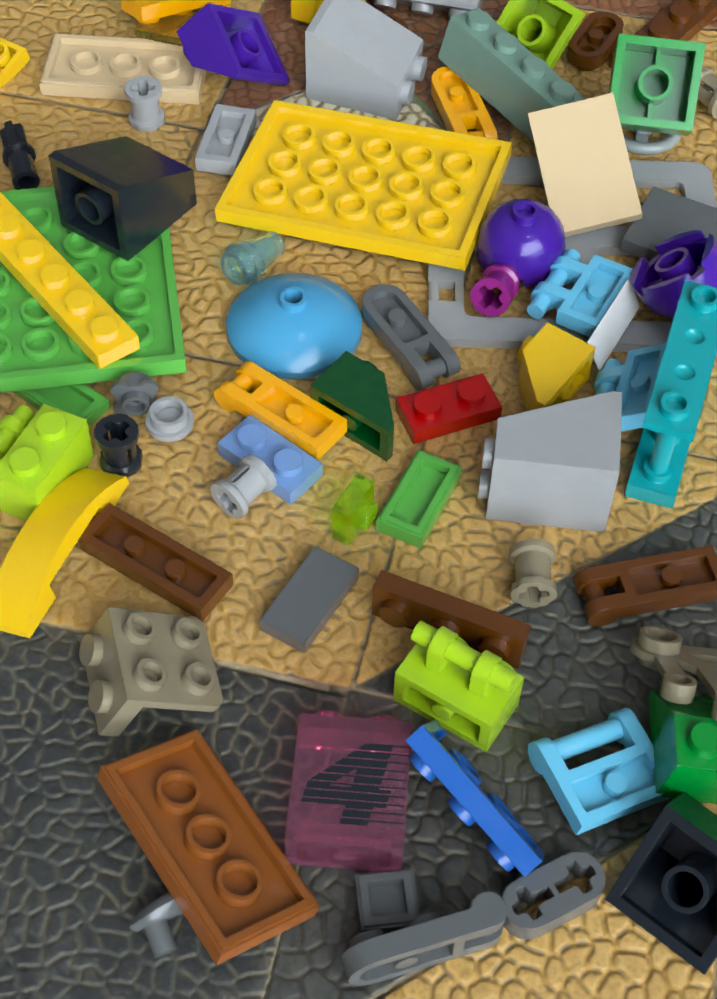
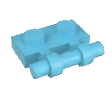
[527,249,633,337]
[593,342,667,431]

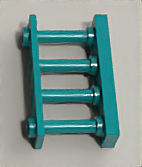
[624,280,717,509]

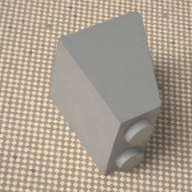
[305,0,427,120]
[478,391,622,532]

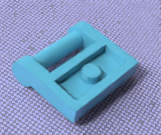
[528,707,668,835]

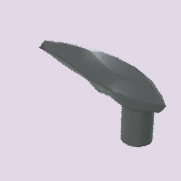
[129,892,183,958]

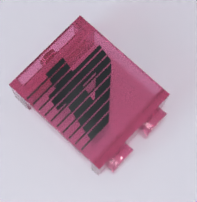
[285,711,412,871]

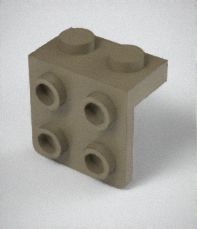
[79,607,223,737]

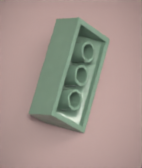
[438,8,586,141]

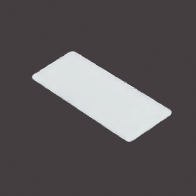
[588,279,639,370]

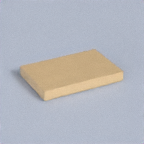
[528,92,642,237]

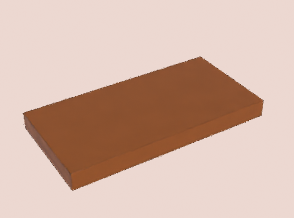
[97,729,320,966]

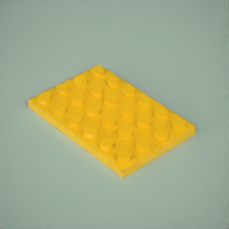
[214,100,512,271]

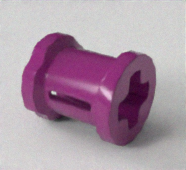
[470,263,520,317]

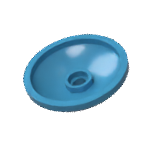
[226,272,362,379]

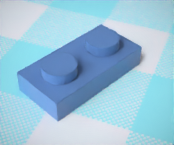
[218,414,323,505]

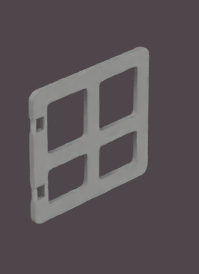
[428,157,717,355]

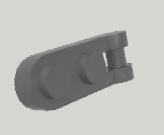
[362,284,461,391]
[341,891,508,986]

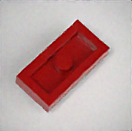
[396,373,502,444]

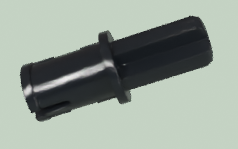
[0,120,40,190]

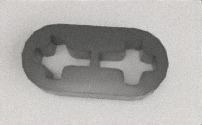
[502,852,605,940]

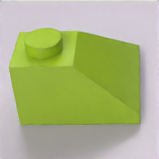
[496,0,586,69]

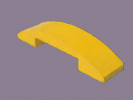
[0,468,129,639]

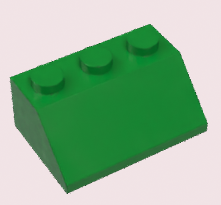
[648,690,717,804]

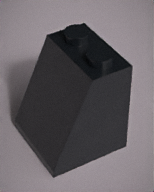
[48,136,197,261]

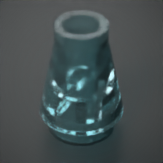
[220,232,285,285]

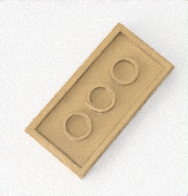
[39,34,207,105]

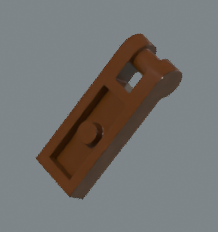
[573,545,717,627]

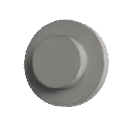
[145,396,194,442]

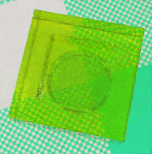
[332,473,378,546]

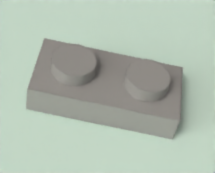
[195,104,257,176]

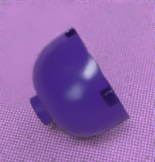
[477,199,565,286]
[630,230,717,319]

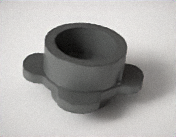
[110,372,159,416]

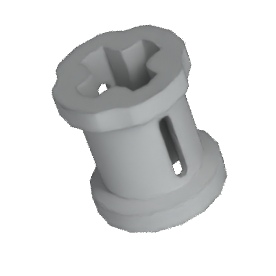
[124,76,165,132]
[210,454,277,519]

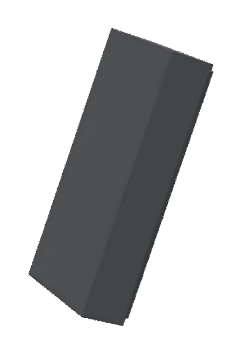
[260,546,359,653]

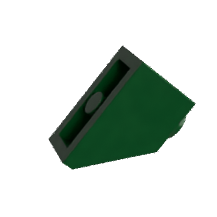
[311,351,394,462]

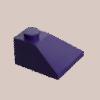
[176,3,290,86]

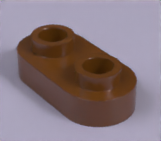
[567,11,624,71]

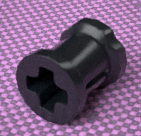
[94,414,143,478]

